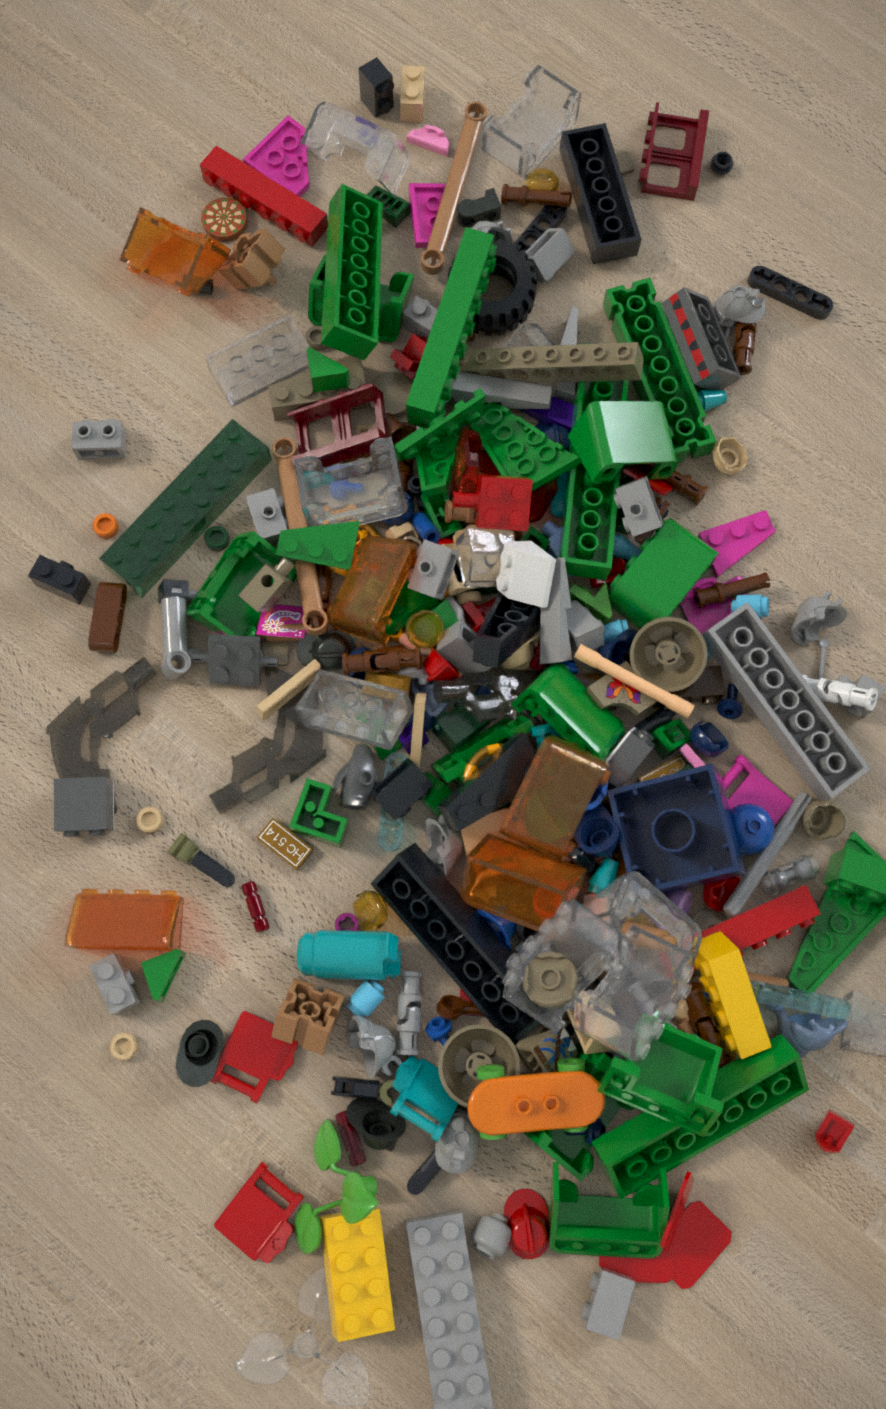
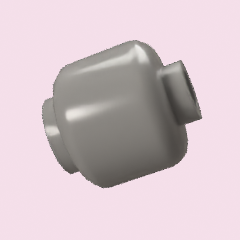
[471,1213,512,1260]

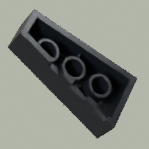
[472,592,540,668]
[438,733,548,831]

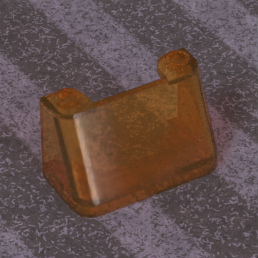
[119,207,231,297]
[326,535,419,647]
[499,735,612,860]

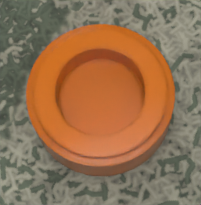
[92,513,119,539]

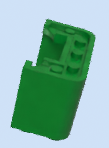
[608,518,719,629]

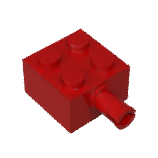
[452,474,533,531]

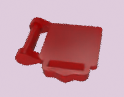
[210,1011,297,1104]
[214,1161,304,1263]

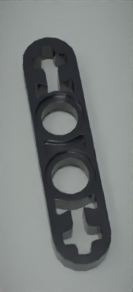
[514,205,567,252]
[747,266,834,320]

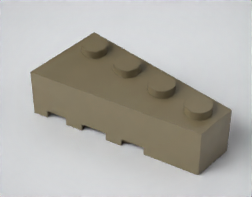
[269,355,368,421]

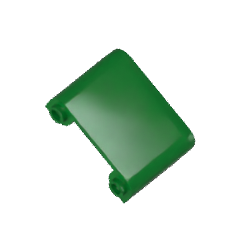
[308,255,414,342]
[186,531,297,637]
[511,662,625,766]
[524,1043,637,1182]

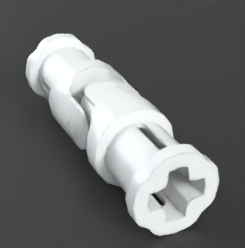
[802,674,878,711]

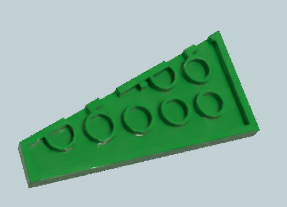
[453,397,581,491]
[786,831,886,998]

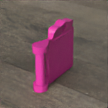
[679,576,762,634]
[722,755,793,826]

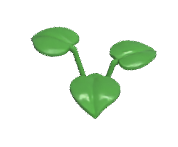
[294,1119,379,1254]

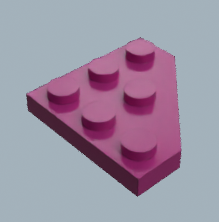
[243,115,310,197]

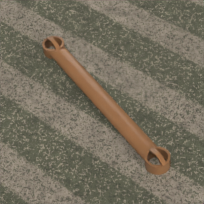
[421,102,487,275]
[272,437,328,636]

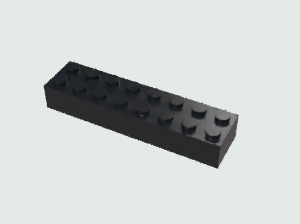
[371,843,555,1045]

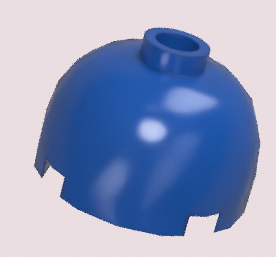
[730,803,775,856]

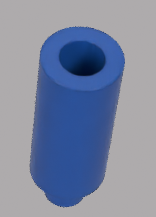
[411,512,440,543]

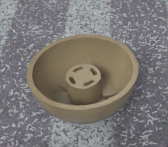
[630,617,708,692]
[438,1024,520,1107]

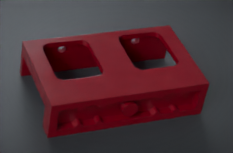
[638,102,709,201]
[287,383,390,470]

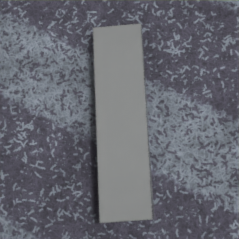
[555,306,578,404]
[452,372,553,409]
[540,557,572,664]

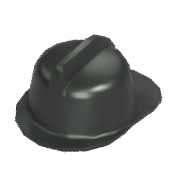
[296,631,356,671]
[176,1020,224,1087]
[346,1098,406,1152]

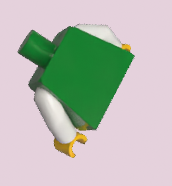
[389,590,465,656]

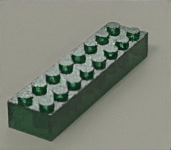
[99,419,272,598]

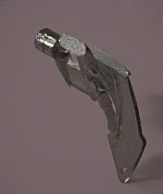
[46,656,158,814]
[209,667,326,815]
[433,669,553,764]

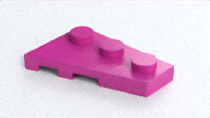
[408,183,446,248]
[697,510,775,579]

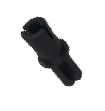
[568,847,600,879]

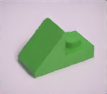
[569,583,612,625]

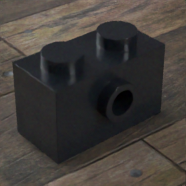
[358,57,394,118]
[28,555,91,605]
[370,758,433,820]

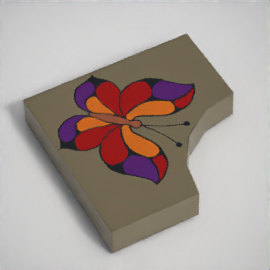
[586,661,657,716]

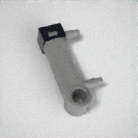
[158,579,208,680]

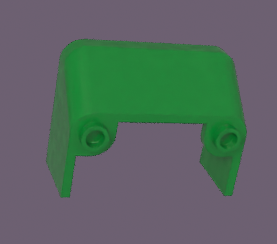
[549,1162,670,1258]

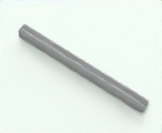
[723,792,813,916]

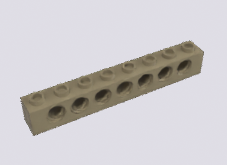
[458,342,644,383]

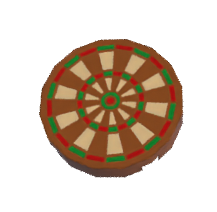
[201,198,247,241]

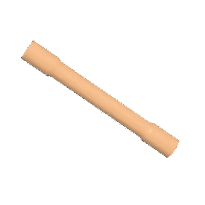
[574,644,695,718]

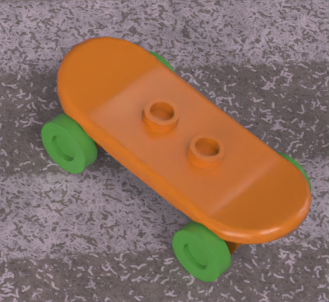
[467,1058,605,1140]

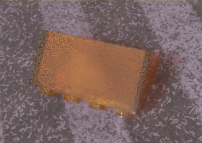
[461,833,586,935]
[64,889,184,951]

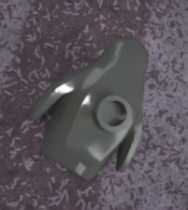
[332,744,380,810]

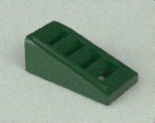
[367,185,410,228]

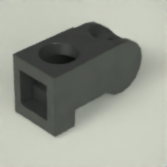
[457,188,501,228]

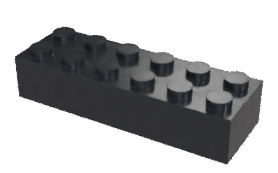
[559,123,642,264]

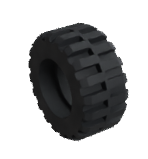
[447,239,537,336]

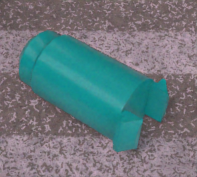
[297,930,402,980]

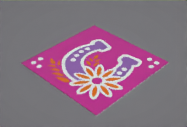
[256,604,307,639]

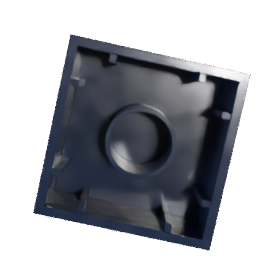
[607,764,746,899]

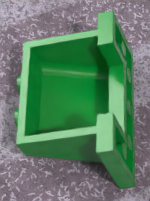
[430,712,534,809]
[597,1015,724,1137]

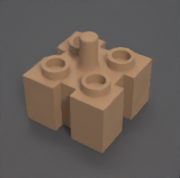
[218,229,286,290]
[271,977,345,1055]

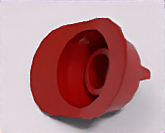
[422,646,462,686]
[504,1188,550,1259]

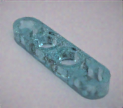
[378,752,407,852]
[750,981,851,1019]

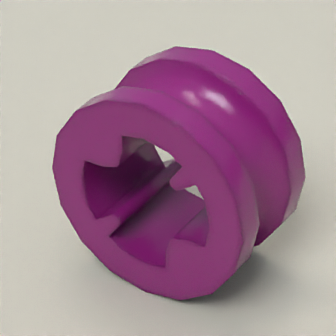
[335,913,359,931]

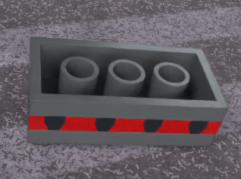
[661,287,741,390]

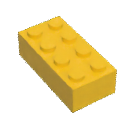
[690,931,772,1060]
[319,1207,395,1342]

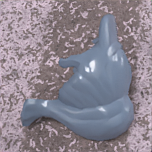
[765,1000,848,1058]

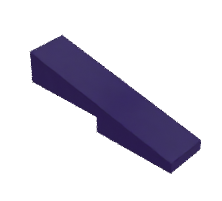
[518,396,574,433]

